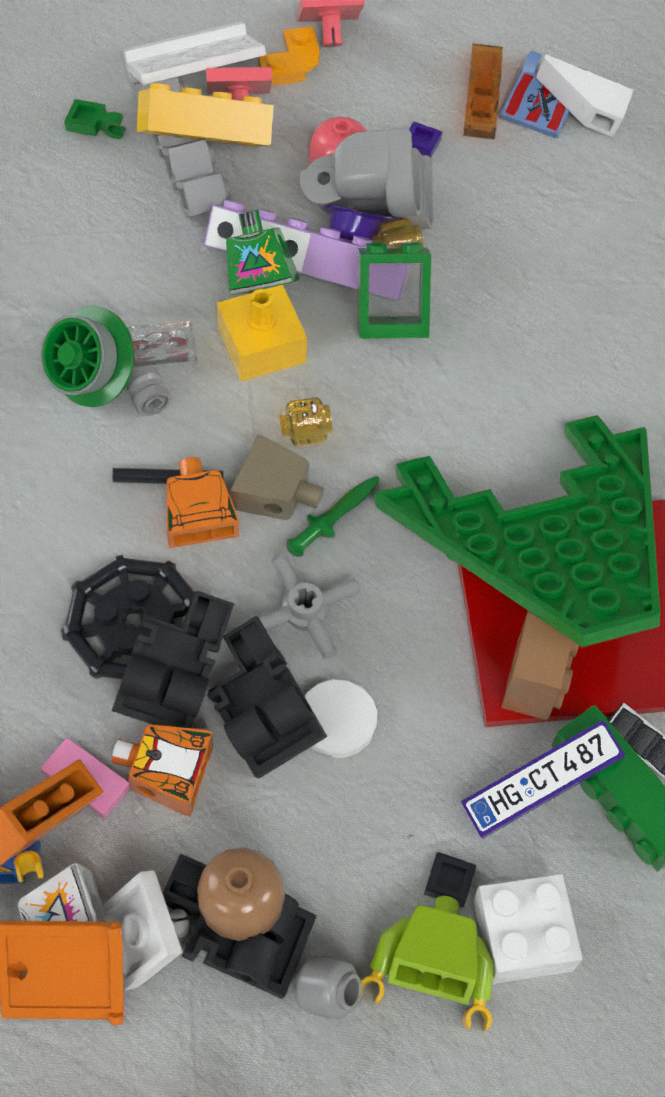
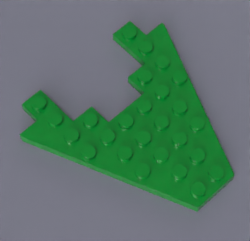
[374,415,660,647]

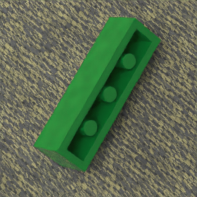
[551,705,665,872]

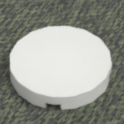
[305,679,378,758]

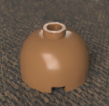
[197,847,285,941]

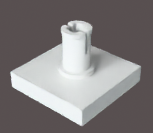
[103,870,190,990]

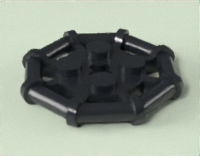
[61,554,195,680]

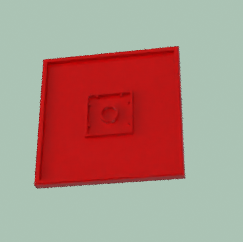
[458,500,665,727]

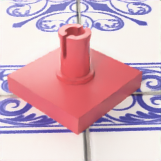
[297,0,365,47]
[206,67,272,101]

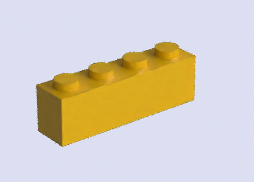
[137,83,273,147]

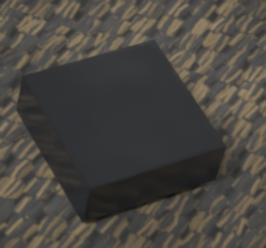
[424,852,477,908]

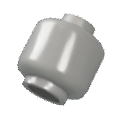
[294,956,362,1019]

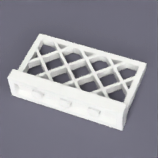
[122,21,266,85]

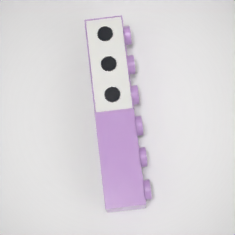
[204,199,412,301]

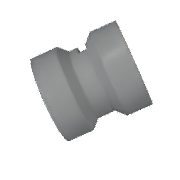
[126,365,171,416]

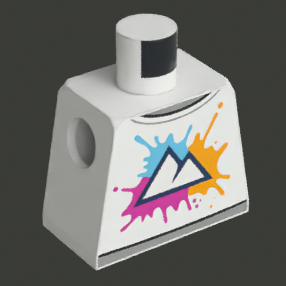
[18,863,108,922]

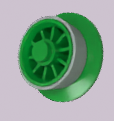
[40,306,134,407]

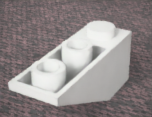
[536,55,634,137]

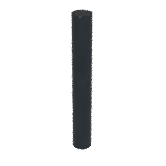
[112,468,224,484]

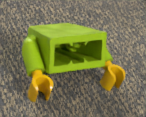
[361,896,494,1031]

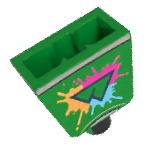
[226,210,300,296]

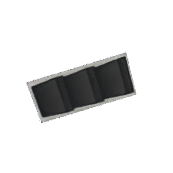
[610,703,665,778]

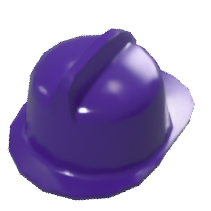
[323,205,402,242]

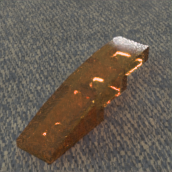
[463,43,503,139]

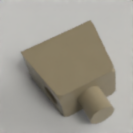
[231,435,324,520]

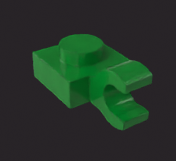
[64,99,126,139]

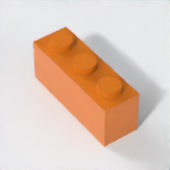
[0,759,104,866]

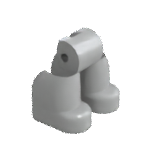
[299,128,434,230]

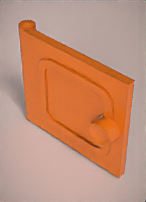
[0,920,124,1025]

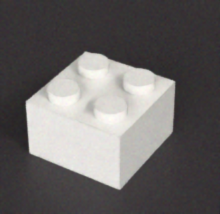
[473,874,583,984]

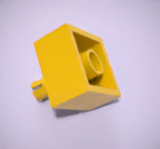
[217,284,307,382]

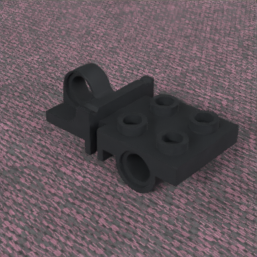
[111,591,234,728]
[207,616,328,779]
[162,853,317,999]

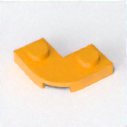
[259,26,320,86]

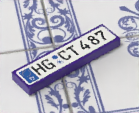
[461,720,625,839]

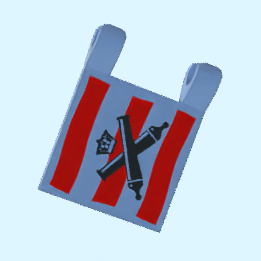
[499,51,588,138]

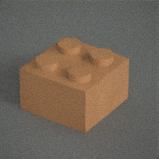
[501,611,579,721]

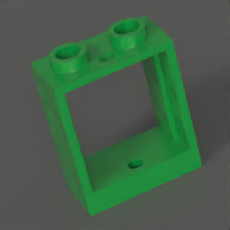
[357,242,431,339]

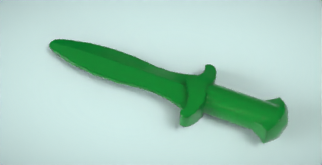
[286,476,380,557]

